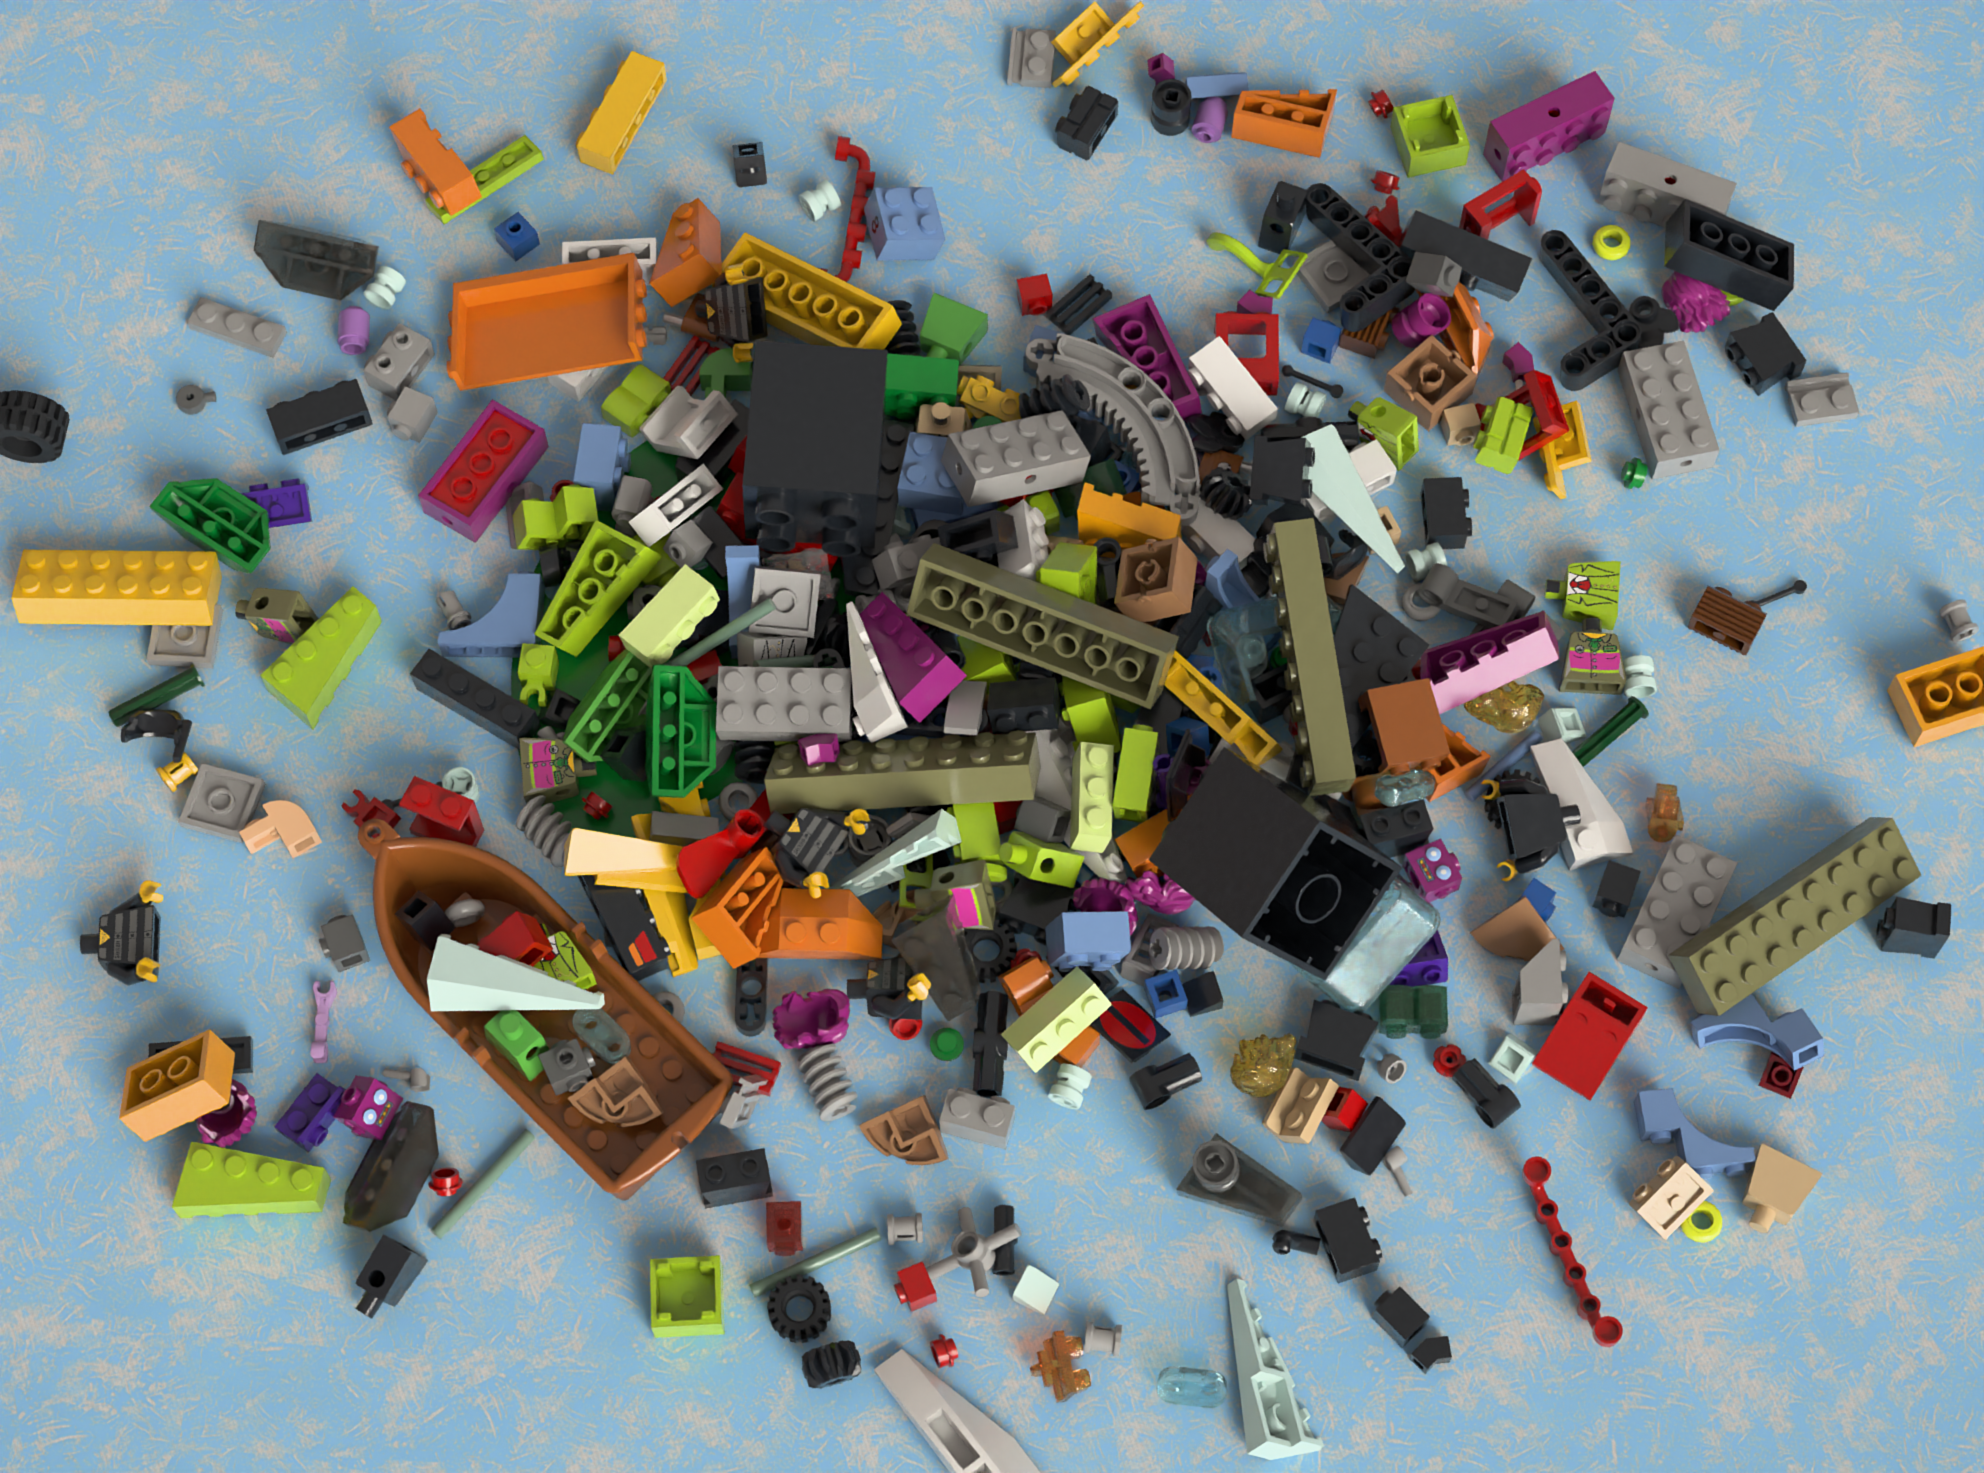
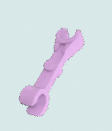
[311,981,337,1063]

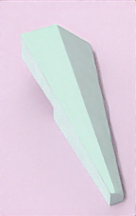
[1301,424,1405,574]
[828,809,962,897]
[427,934,605,1011]
[1227,1279,1324,1460]

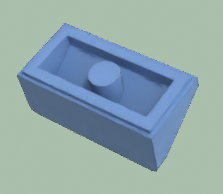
[1185,72,1249,98]

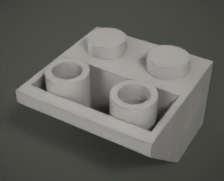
[1512,939,1568,1026]

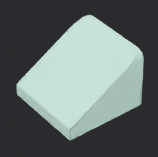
[1538,708,1587,743]
[1488,1034,1538,1083]
[1013,1264,1059,1315]

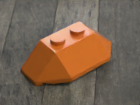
[1416,282,1494,387]
[758,888,883,960]

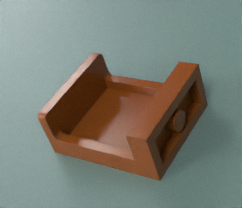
[1358,678,1450,777]

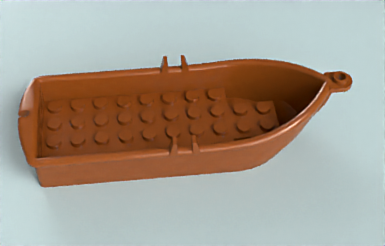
[358,819,733,1200]

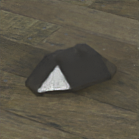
[253,220,379,300]
[343,1101,439,1232]

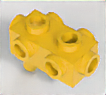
[957,375,1021,423]

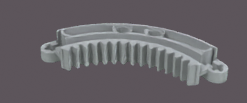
[1025,333,1200,526]

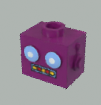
[1402,838,1462,905]
[333,1075,404,1140]

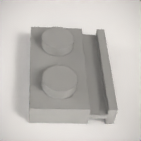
[1007,28,1056,88]
[1784,373,1859,427]
[719,1074,768,1129]

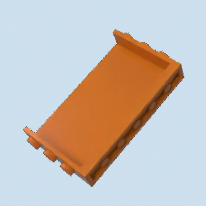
[447,252,647,391]

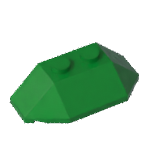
[149,478,271,574]
[645,665,716,798]

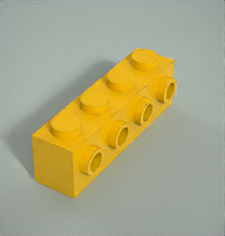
[576,51,667,175]

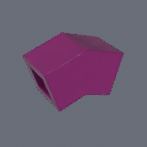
[1147,53,1175,86]
[1236,289,1273,314]
[1502,342,1534,383]
[798,734,840,766]

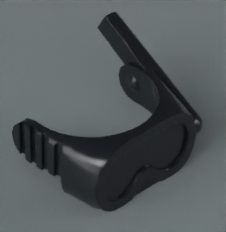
[1326,529,1368,580]
[121,709,192,763]

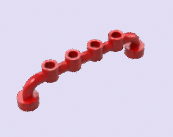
[819,136,876,282]
[1522,1156,1623,1347]

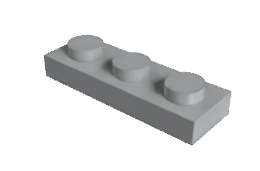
[187,297,287,358]

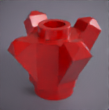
[1364,195,1403,246]

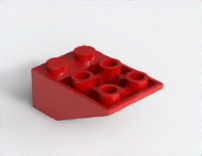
[1532,972,1648,1101]

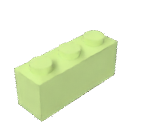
[619,564,720,669]
[1070,742,1114,853]
[1001,966,1112,1073]

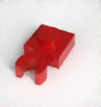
[341,789,402,838]

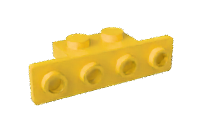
[1051,1,1144,88]
[1530,400,1592,500]

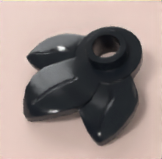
[1621,296,1679,349]
[1185,411,1245,454]

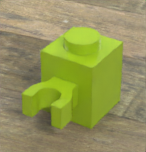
[518,643,559,707]

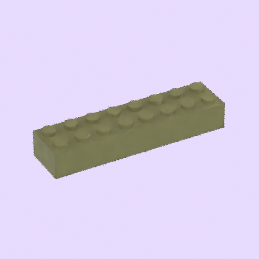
[1264,518,1356,796]
[906,543,1179,709]
[764,730,1041,814]
[1668,817,1922,1016]

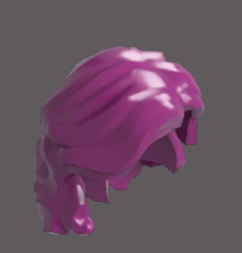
[1661,271,1731,333]
[1124,871,1196,915]
[1073,877,1138,936]
[772,989,850,1050]
[195,1079,257,1148]

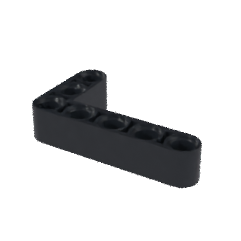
[1306,183,1415,332]
[1540,230,1641,391]

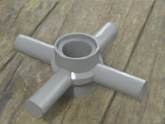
[926,1207,1022,1297]

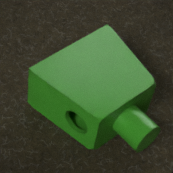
[920,293,988,365]
[484,1010,550,1082]

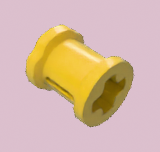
[155,752,198,793]

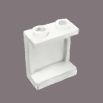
[640,386,738,459]

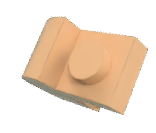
[239,800,322,858]

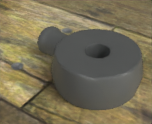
[176,385,216,415]

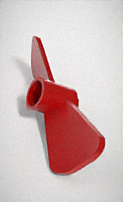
[676,789,795,899]

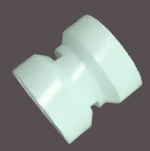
[798,180,841,222]
[364,266,406,310]
[1285,382,1327,418]
[1405,542,1447,582]
[1623,655,1657,698]
[442,767,479,804]
[1048,1063,1092,1110]

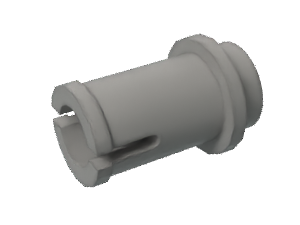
[436,591,471,630]

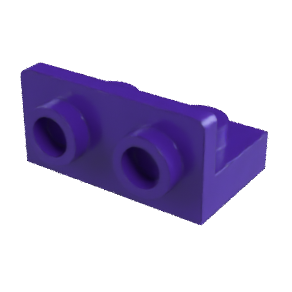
[241,478,313,528]
[1372,930,1448,992]
[274,1073,346,1153]

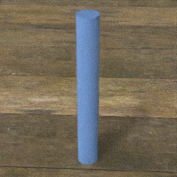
[1464,730,1543,802]

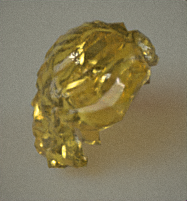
[1464,681,1545,734]
[1230,1033,1297,1098]

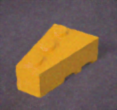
[1077,482,1181,558]

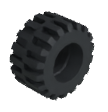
[0,390,70,463]

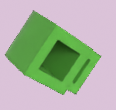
[699,348,753,399]

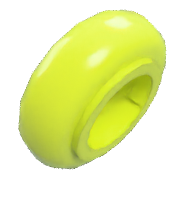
[1592,225,1631,260]
[1680,1201,1723,1243]

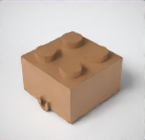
[1384,335,1477,432]
[1114,537,1198,623]

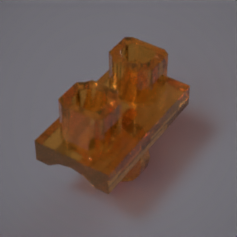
[1645,783,1684,842]
[1030,1330,1091,1403]

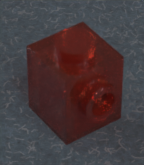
[766,1201,803,1256]

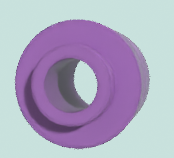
[1192,97,1228,143]
[337,306,370,355]

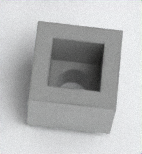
[663,520,713,568]

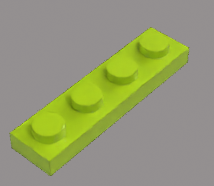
[425,135,544,225]

